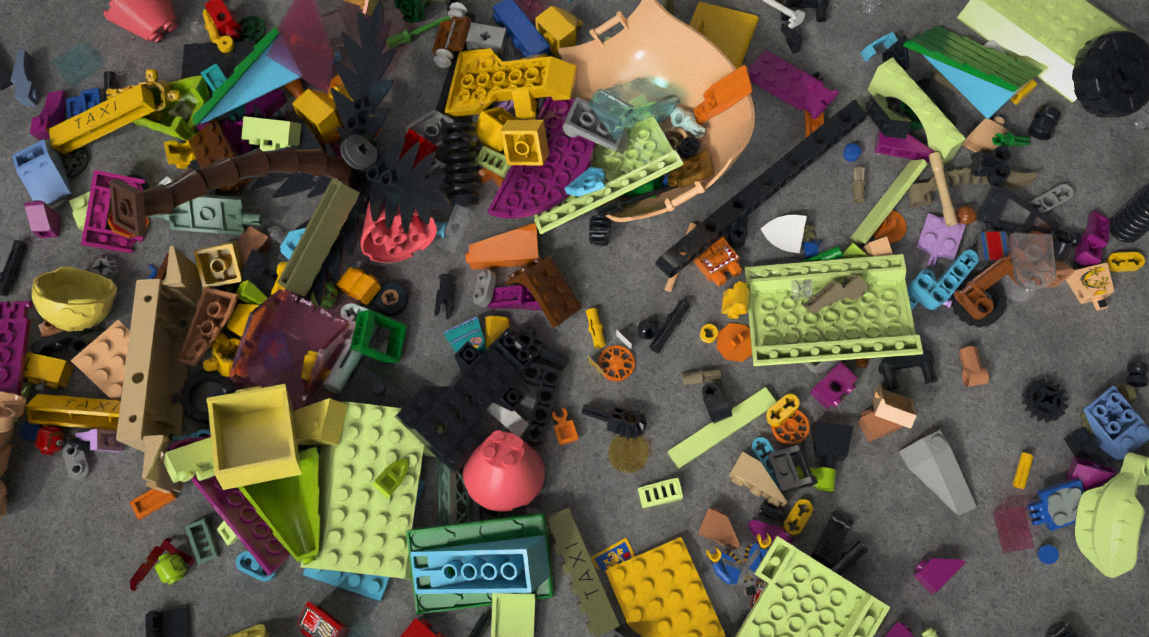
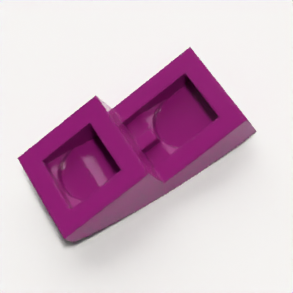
[230,121,252,156]

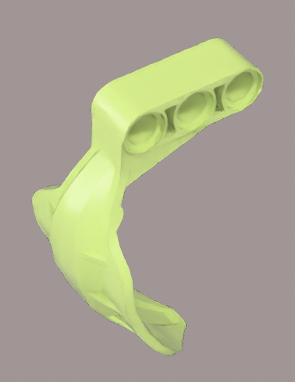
[1075,452,1149,578]

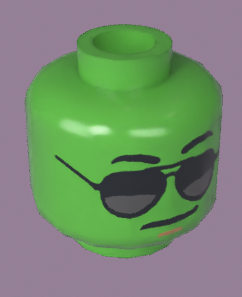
[310,281,339,311]

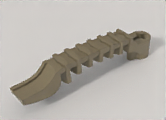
[907,167,1038,208]

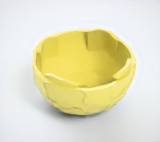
[31,267,117,332]

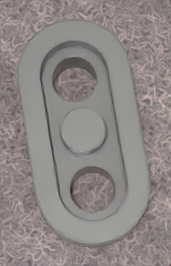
[473,269,496,307]
[63,444,91,481]

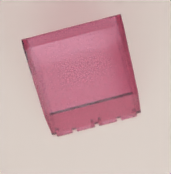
[266,0,335,92]
[228,289,350,411]

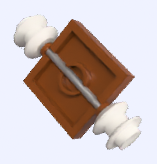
[432,2,472,68]

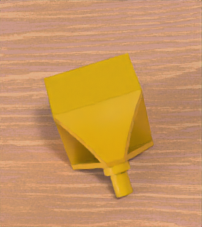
[535,6,583,60]
[292,84,342,143]
[473,107,519,160]
[500,111,549,165]
[193,241,244,289]

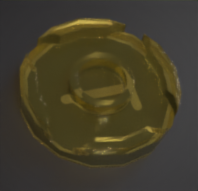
[608,436,648,474]

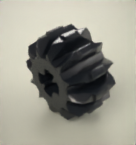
[589,215,611,247]

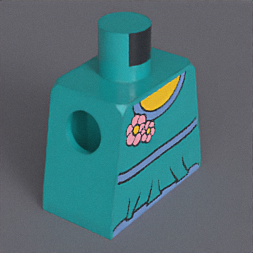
[443,316,486,353]

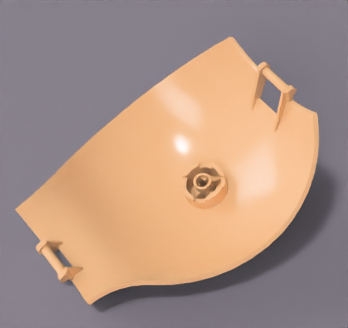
[558,0,755,222]

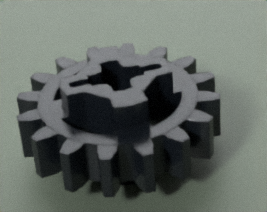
[1022,379,1069,423]

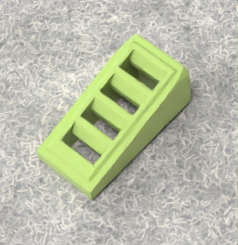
[474,146,511,178]
[638,478,683,509]

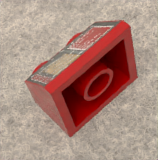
[297,601,350,637]

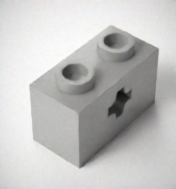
[466,22,507,57]

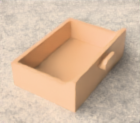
[873,383,917,428]

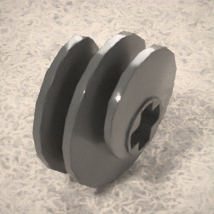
[341,134,378,169]

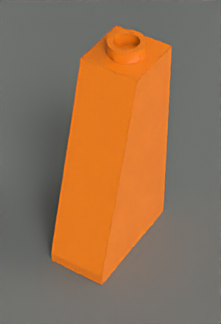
[465,223,539,269]

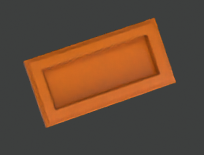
[130,488,177,520]

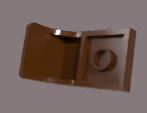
[188,118,255,195]
[505,255,582,328]

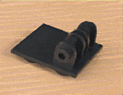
[882,35,910,71]
[145,607,189,637]

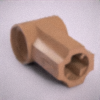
[958,346,989,387]

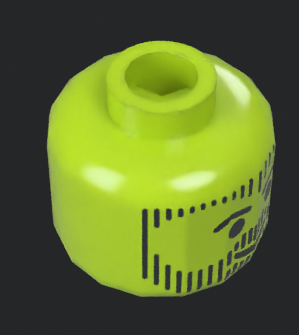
[155,552,187,585]

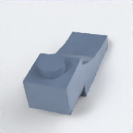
[10,50,40,106]

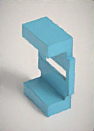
[860,32,898,62]

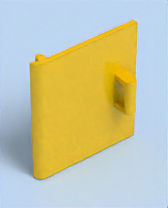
[689,1,759,69]

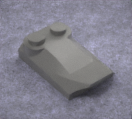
[563,96,629,154]

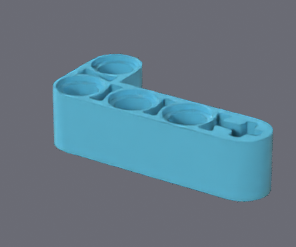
[908,250,979,310]

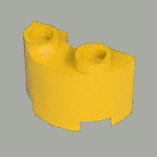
[163,140,196,169]
[721,281,751,319]

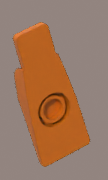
[694,65,753,125]

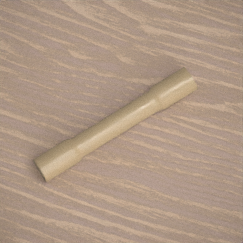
[929,152,958,226]

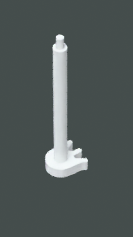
[762,0,805,29]

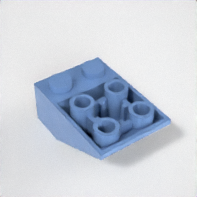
[12,139,72,205]
[1083,385,1149,461]

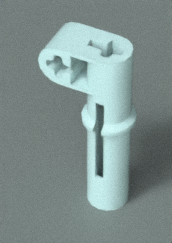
[323,303,379,394]

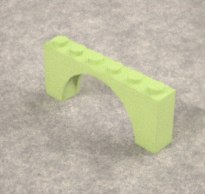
[868,57,966,165]

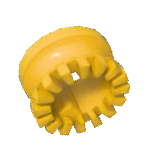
[700,324,718,343]

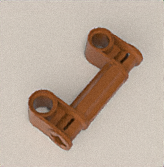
[954,247,1038,320]

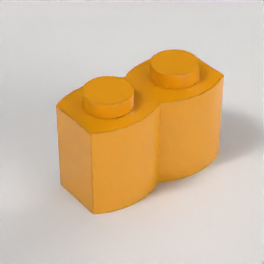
[336,267,381,305]

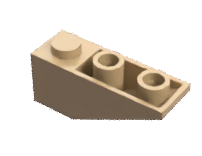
[729,452,787,508]

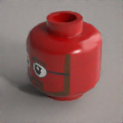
[35,425,66,455]

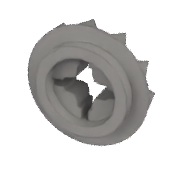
[87,254,119,280]

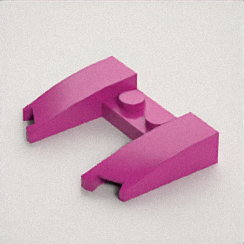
[80,170,145,254]

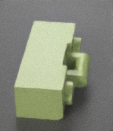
[242,117,301,151]
[163,437,215,483]

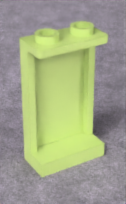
[491,593,535,637]

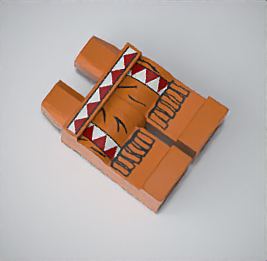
[694,231,742,287]

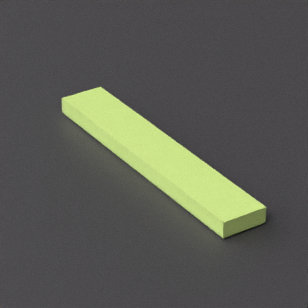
[849,159,927,243]
[667,387,776,469]

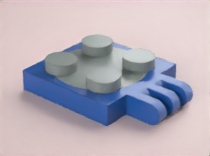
[1027,478,1084,531]

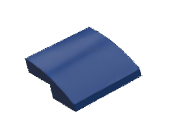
[65,87,101,119]

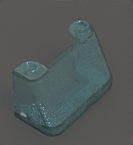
[589,78,680,139]

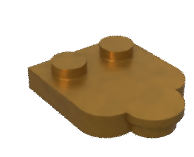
[667,149,714,188]

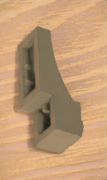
[802,273,869,315]

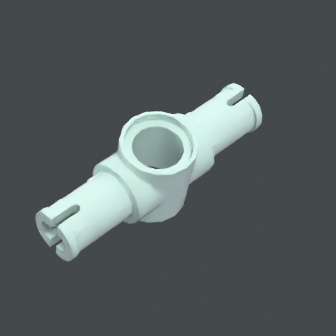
[663,101,705,138]

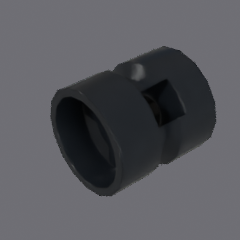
[1028,105,1061,141]

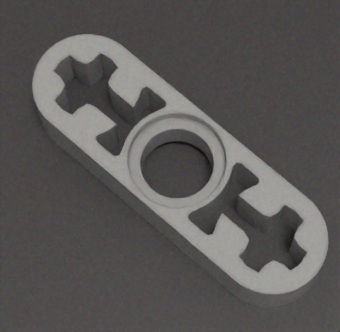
[1023,184,1074,219]

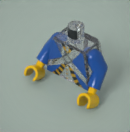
[706,533,771,597]

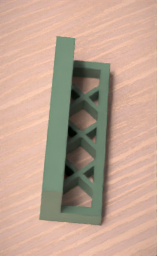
[438,459,471,525]

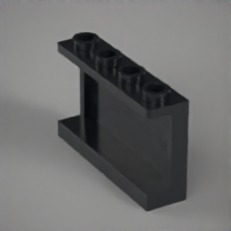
[181,41,256,90]

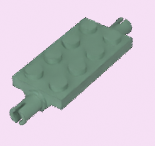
[148,195,263,235]

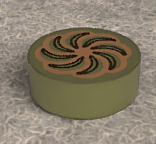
[1117,384,1136,404]

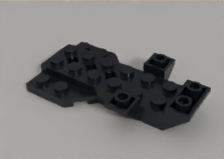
[394,328,536,473]

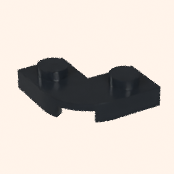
[243,249,277,300]

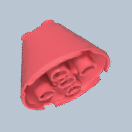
[104,0,178,43]
[360,199,437,263]
[463,430,545,512]

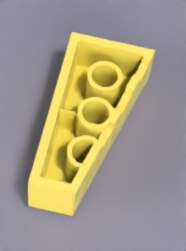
[293,398,348,445]

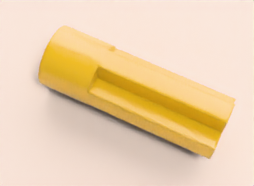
[1012,453,1034,489]

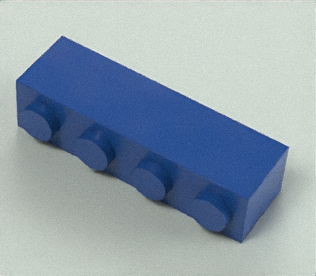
[492,0,550,58]

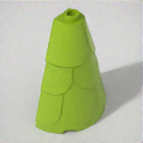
[131,76,210,140]
[238,447,320,565]

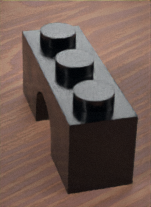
[866,95,912,139]

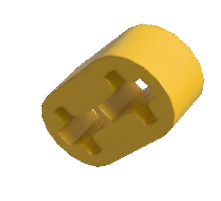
[1105,252,1145,272]
[766,394,800,426]
[783,499,813,536]

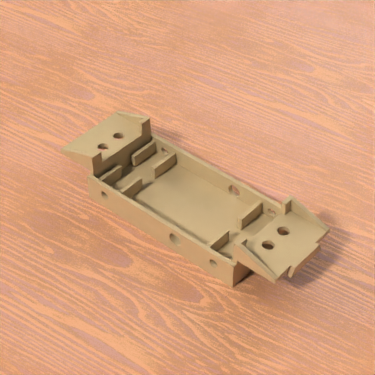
[116,246,204,493]

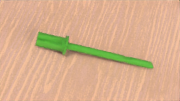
[386,10,468,49]

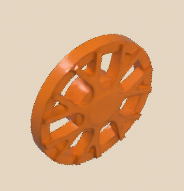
[598,345,635,382]
[771,410,810,445]

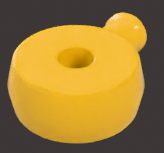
[212,36,235,53]

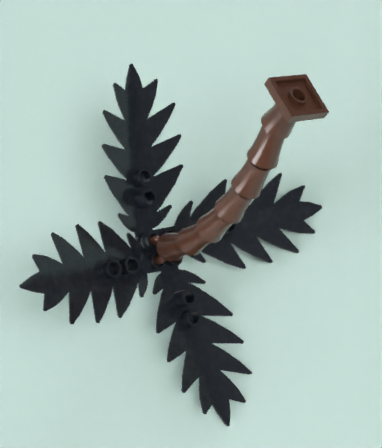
[109,0,451,329]

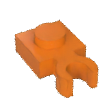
[552,408,579,446]

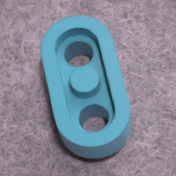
[236,551,277,582]

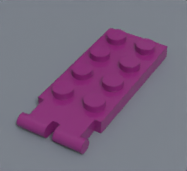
[747,49,839,119]
[0,300,33,396]

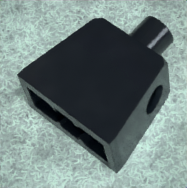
[811,421,853,470]

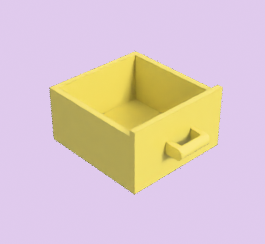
[206,384,302,490]

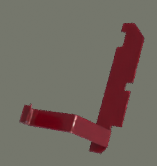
[130,538,196,592]

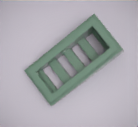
[185,517,219,565]

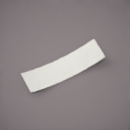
[487,403,529,438]

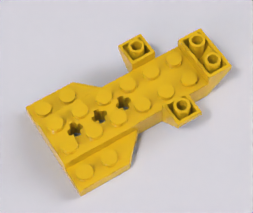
[444,48,577,119]

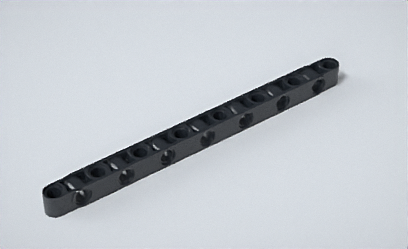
[655,100,870,278]

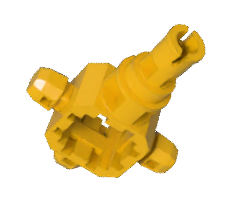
[106,69,181,121]
[203,332,258,379]

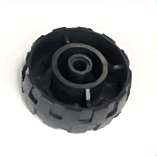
[1072,31,1149,118]

